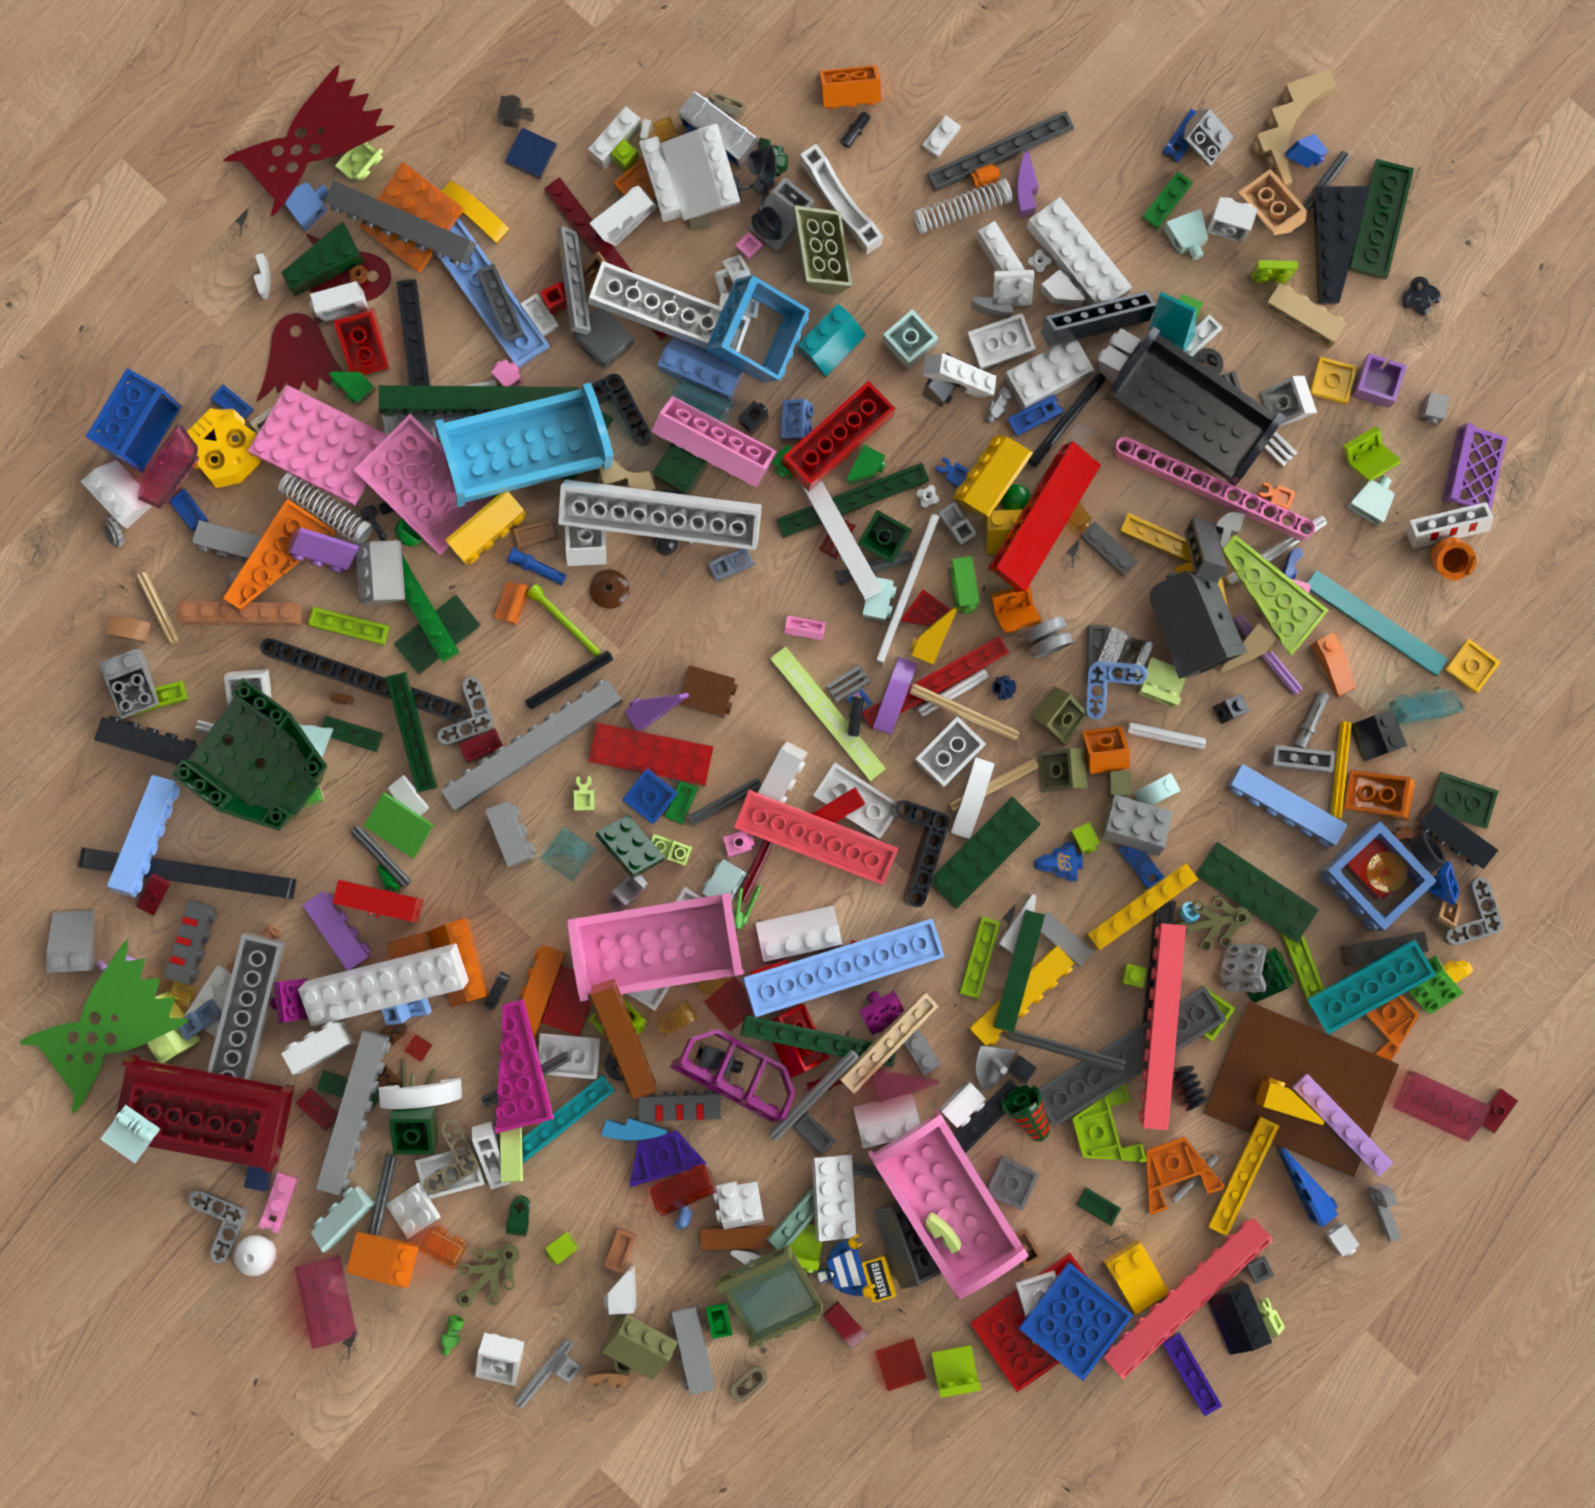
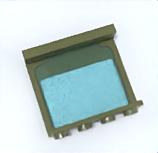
[715,1244,824,1348]

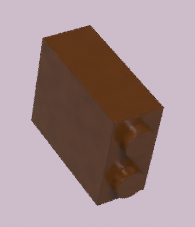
[678,665,738,719]

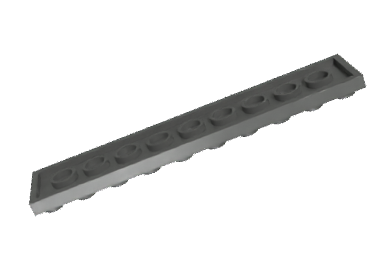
[1038,985,1226,1127]

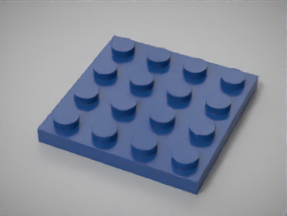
[1018,1262,1133,1381]

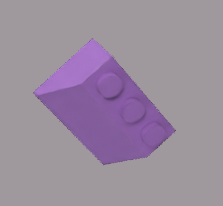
[286,528,359,573]

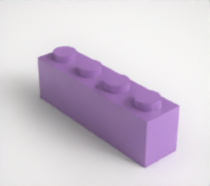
[303,891,372,971]

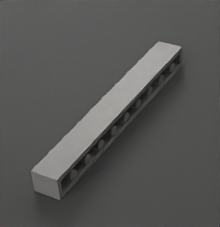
[441,680,623,812]

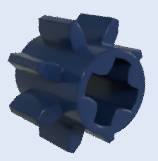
[992,675,1016,700]

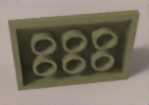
[792,205,852,294]

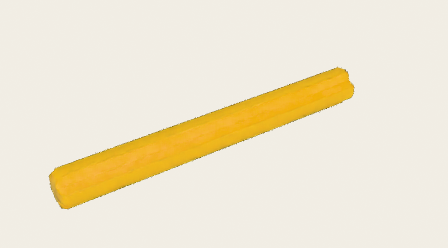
[1330,721,1351,819]

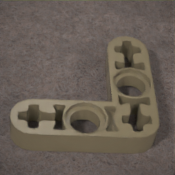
[424,1119,480,1194]

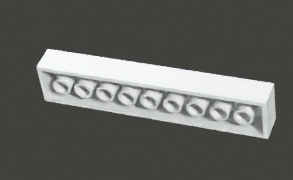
[558,479,762,550]

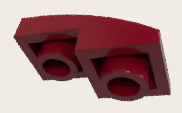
[823,1301,867,1348]

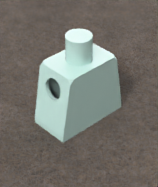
[1163,209,1208,260]
[1346,475,1395,526]

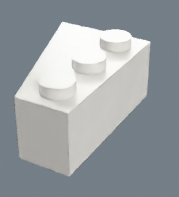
[590,186,658,246]

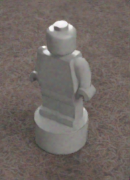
[986,386,1014,423]

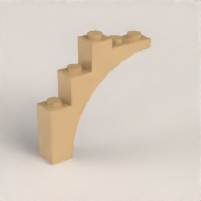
[1252,69,1337,188]

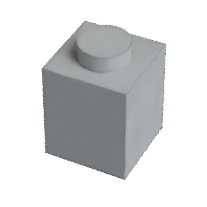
[1420,392,1450,425]

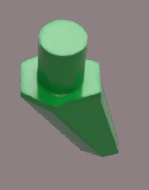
[377,864,400,893]

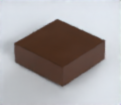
[330,693,354,705]

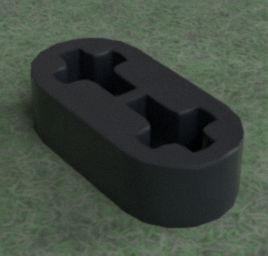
[484,971,511,1010]

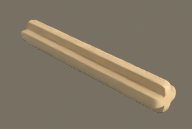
[136,572,179,644]

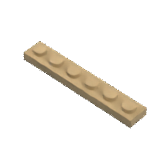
[839,991,939,1094]

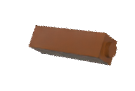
[700,1225,774,1250]

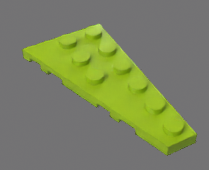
[1222,535,1329,657]

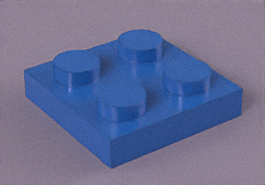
[622,768,678,824]

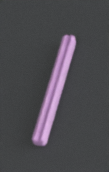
[1233,614,1302,695]

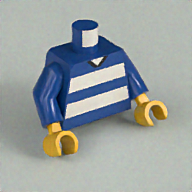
[817,1234,877,1298]

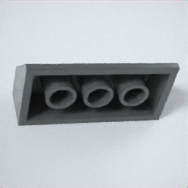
[874,1201,942,1289]

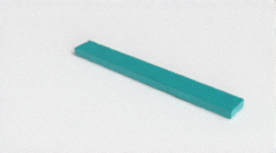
[1307,570,1448,676]

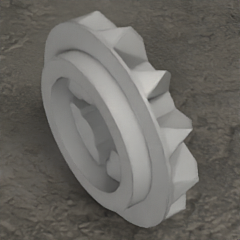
[102,517,124,548]

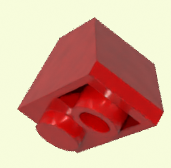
[540,282,567,315]

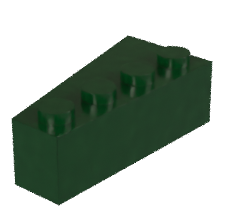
[281,221,365,297]

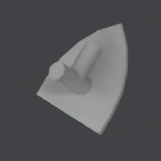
[975,1045,1015,1091]

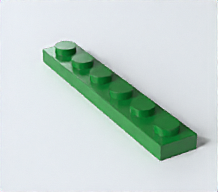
[402,555,460,663]

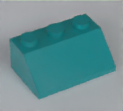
[798,303,866,377]

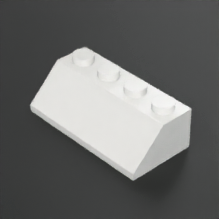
[756,905,843,962]

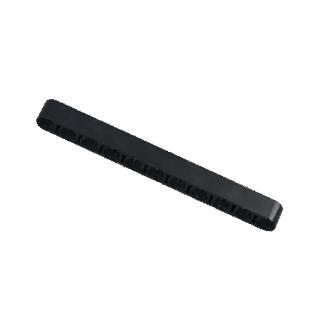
[260,638,468,723]
[78,847,297,899]

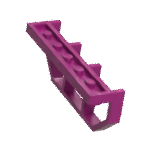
[670,1029,795,1123]

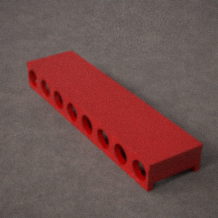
[987,441,1101,593]

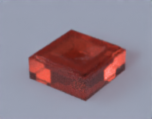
[404,1034,433,1062]

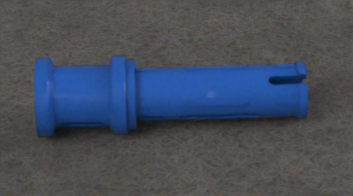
[507,547,567,586]

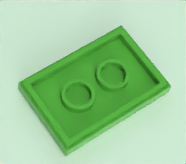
[364,792,434,859]

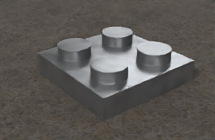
[987,1156,1039,1211]

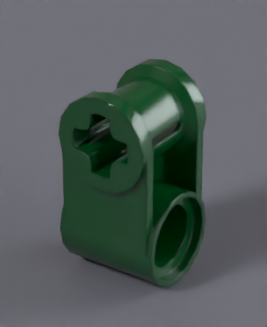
[506,1195,530,1237]

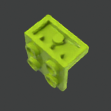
[931,1345,981,1398]

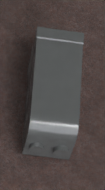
[1150,570,1248,679]

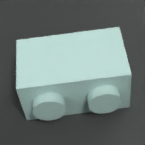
[862,577,897,622]
[702,859,747,900]

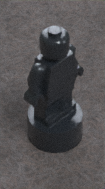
[360,505,387,541]

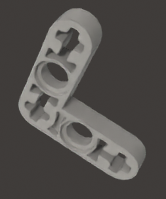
[437,677,494,746]
[1444,877,1503,945]
[1368,1183,1400,1243]
[189,1190,247,1263]

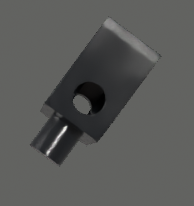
[694,1042,744,1075]

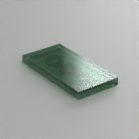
[394,595,481,675]

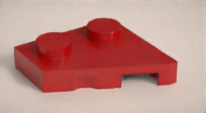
[901,589,950,626]

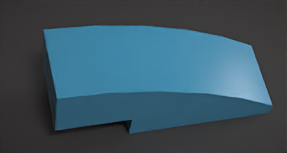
[601,1117,668,1140]

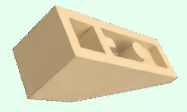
[1220,623,1277,673]

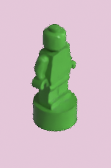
[441,1315,465,1356]

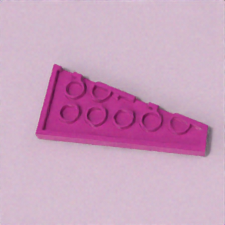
[495,999,554,1134]

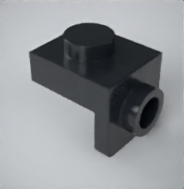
[1213,694,1250,724]

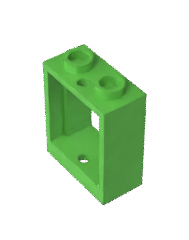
[949,556,980,615]

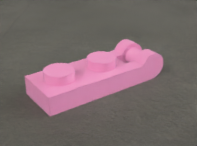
[258,1172,299,1234]

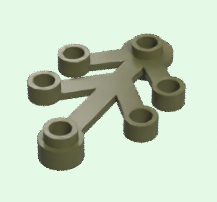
[1174,896,1251,951]
[457,1244,520,1307]

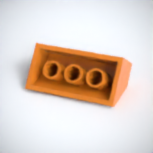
[429,918,489,1008]

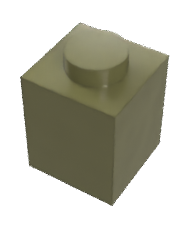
[1107,771,1131,798]

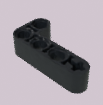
[591,373,651,447]

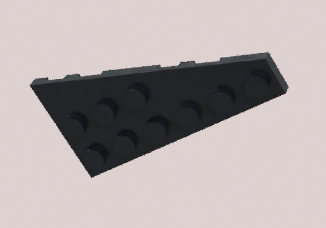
[1313,186,1371,305]

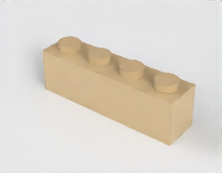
[1264,283,1347,348]

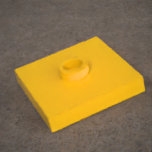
[1310,356,1357,405]
[1444,638,1501,694]

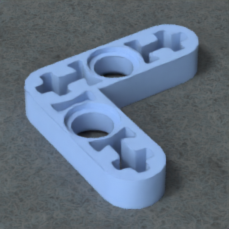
[1086,661,1148,719]

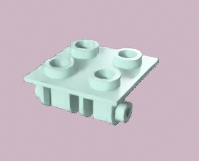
[101,1105,160,1163]

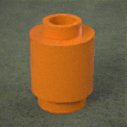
[970,164,1000,189]

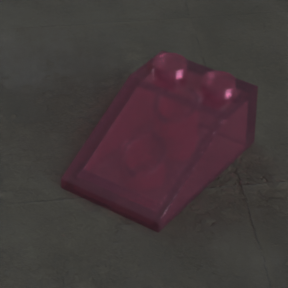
[871,1069,938,1102]

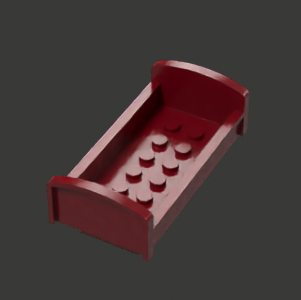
[116,1054,294,1173]

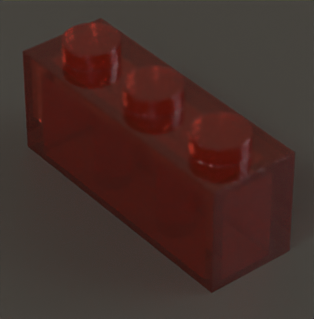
[649,1164,718,1217]

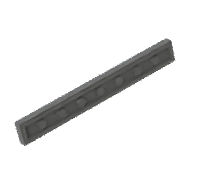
[926,111,1074,192]

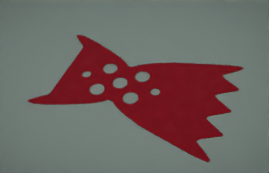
[223,65,395,216]

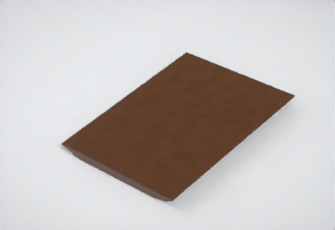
[1203,1001,1399,1177]

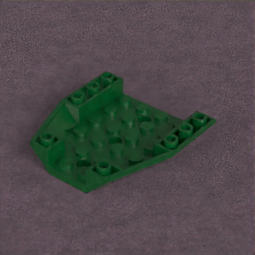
[170,678,327,831]

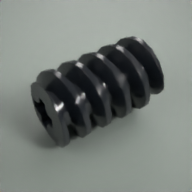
[1172,1065,1208,1111]

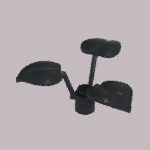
[733,145,782,240]

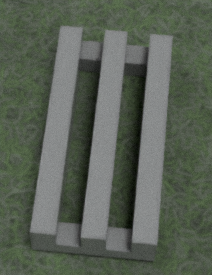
[826,665,870,703]

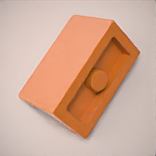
[494,581,529,625]

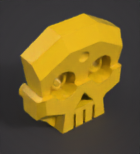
[182,408,261,488]

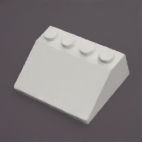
[661,124,740,221]

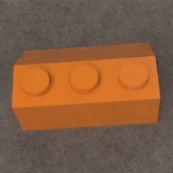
[819,65,881,109]

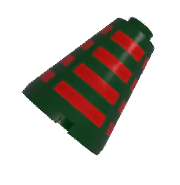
[1002,1085,1050,1141]

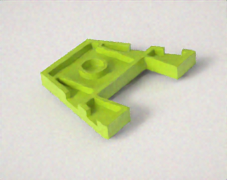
[1071,1084,1147,1162]

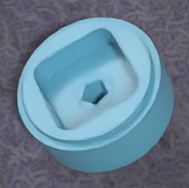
[1179,902,1200,923]

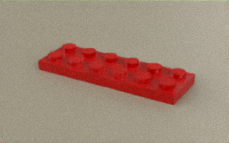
[589,723,714,786]

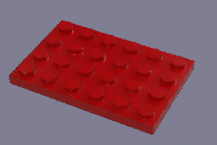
[970,1252,1088,1392]

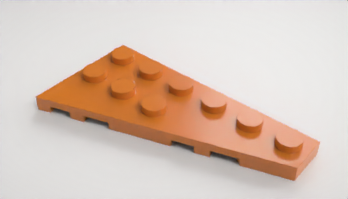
[222,499,337,610]

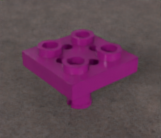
[270,978,308,1023]
[859,991,904,1036]

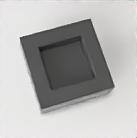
[1246,1256,1274,1284]

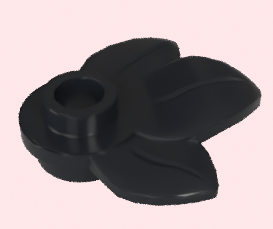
[1402,276,1441,316]

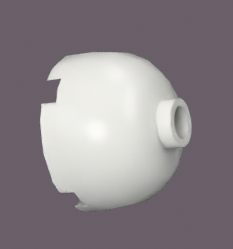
[233,1234,276,1276]

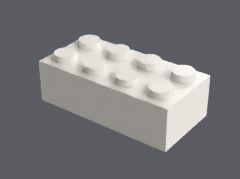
[1004,340,1094,411]

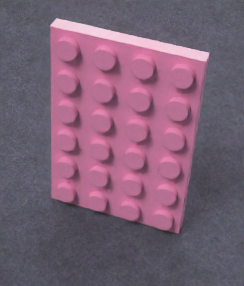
[248,385,388,506]
[354,414,494,555]

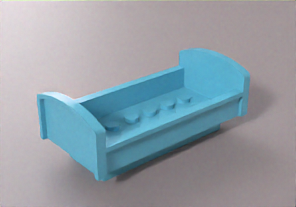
[434,382,613,507]

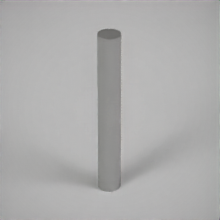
[1171,1154,1219,1203]

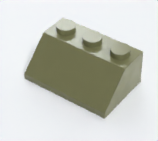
[600,1314,678,1380]

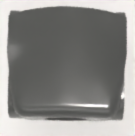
[572,307,635,369]

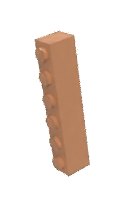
[177,601,303,627]

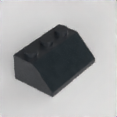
[1208,1281,1272,1355]

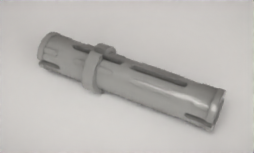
[1294,691,1330,748]

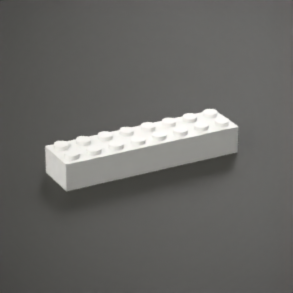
[588,261,751,352]
[298,944,469,1027]

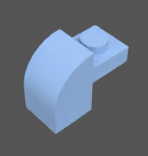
[381,998,432,1025]

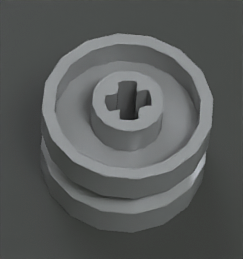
[1023,616,1074,659]

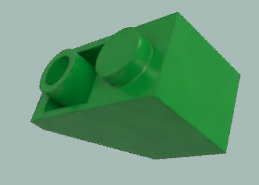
[329,371,376,405]

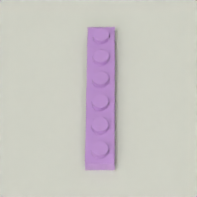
[1292,1073,1393,1177]

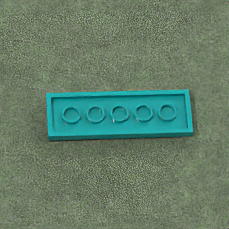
[1307,939,1436,1035]

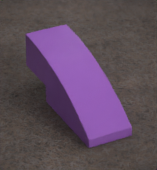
[1016,151,1039,218]

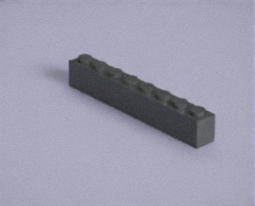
[325,180,477,266]

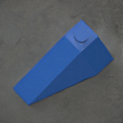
[1276,1146,1338,1227]

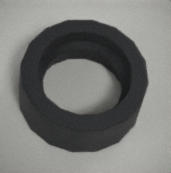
[1410,832,1446,872]

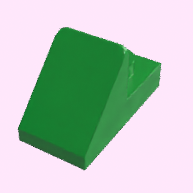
[706,1303,733,1339]

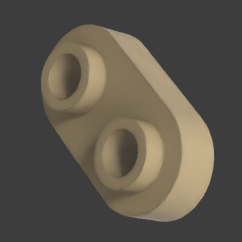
[708,93,746,118]
[731,1366,767,1402]

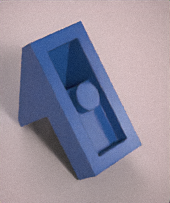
[1428,862,1460,905]

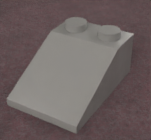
[46,910,95,973]

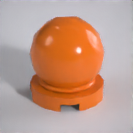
[1430,537,1477,581]

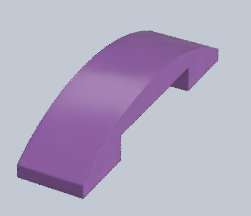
[873,657,917,735]

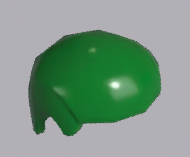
[1001,484,1032,510]
[394,518,423,547]

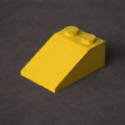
[1255,1078,1324,1125]
[1103,1240,1169,1315]

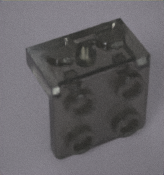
[1096,627,1154,679]

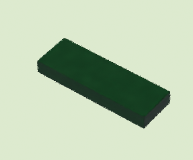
[322,715,383,752]
[316,1070,379,1109]

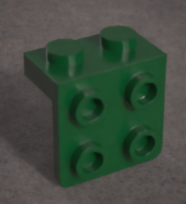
[1247,947,1294,1003]

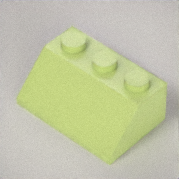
[147,991,201,1064]

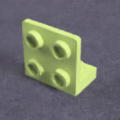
[1137,658,1186,708]

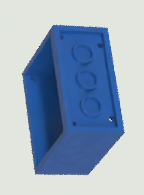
[85,368,182,473]

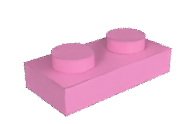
[784,616,826,640]

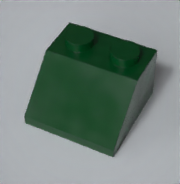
[858,510,912,564]

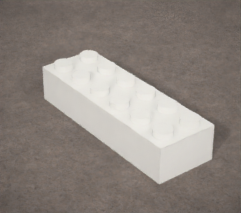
[1027,197,1132,305]

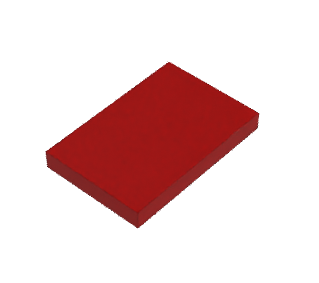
[541,965,591,1036]

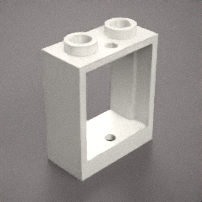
[309,281,368,322]

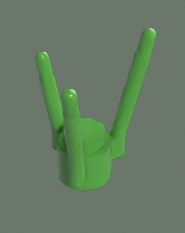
[733,885,761,929]

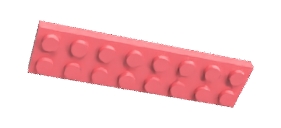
[734,790,898,885]

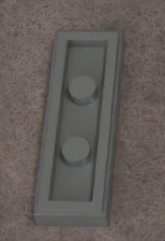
[1086,625,1108,684]

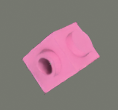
[491,359,523,386]
[723,831,755,857]

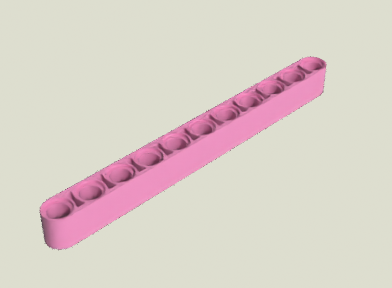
[1114,437,1315,541]

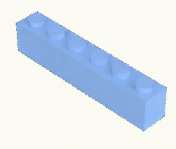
[1227,764,1348,847]
[107,775,180,898]

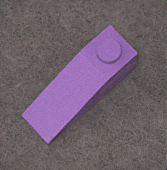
[625,693,689,731]

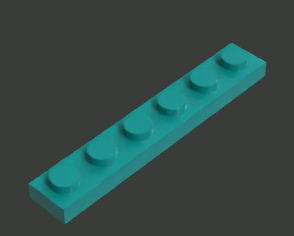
[522,1075,616,1163]

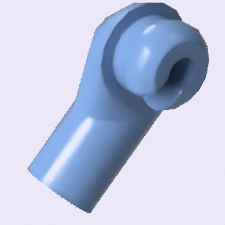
[674,1198,692,1230]

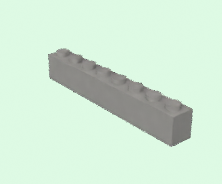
[316,1030,391,1196]

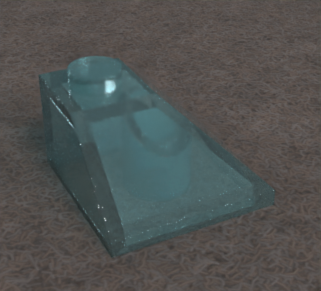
[541,826,597,882]

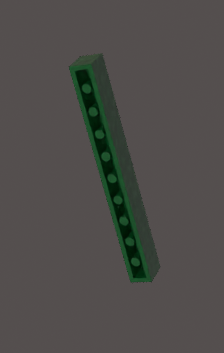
[378,385,578,417]

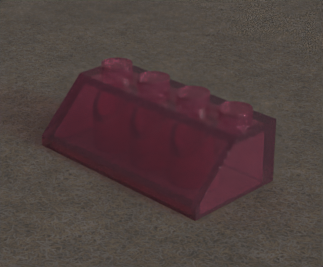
[138,424,199,509]
[1393,1071,1490,1142]
[295,1254,357,1349]

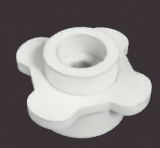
[1028,249,1051,273]
[917,485,939,508]

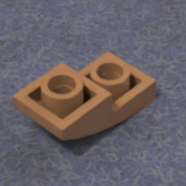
[105,615,151,643]
[586,1370,631,1388]

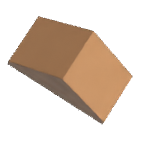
[582,252,607,293]
[1428,899,1462,930]
[1016,1228,1044,1270]

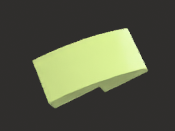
[650,834,692,866]
[925,1212,962,1254]

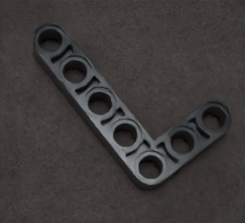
[890,800,950,907]

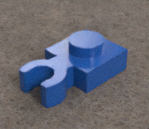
[936,457,969,488]

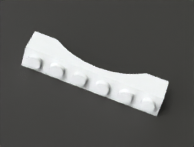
[800,144,883,255]

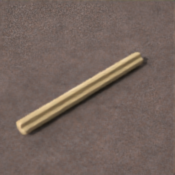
[909,684,1019,741]

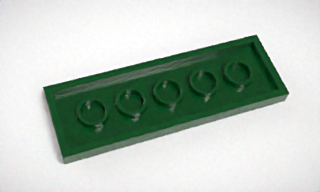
[1348,159,1414,280]
[931,796,1041,909]
[1195,842,1319,943]

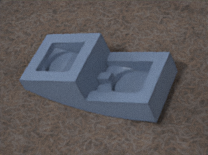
[708,548,755,581]
[178,999,222,1040]

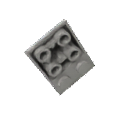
[748,177,815,253]
[99,649,159,719]

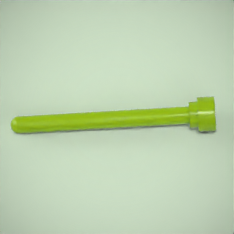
[526,584,601,656]

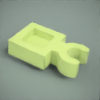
[574,776,595,811]
[1257,1297,1285,1338]

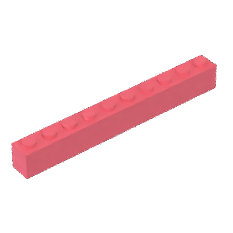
[1138,923,1186,1131]
[1103,1218,1273,1380]

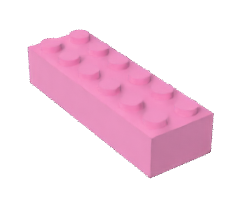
[652,396,777,487]

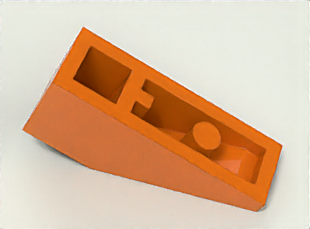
[1311,632,1356,697]

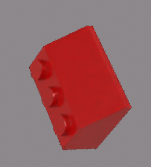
[771,1003,830,1078]

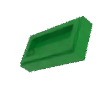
[664,781,698,825]

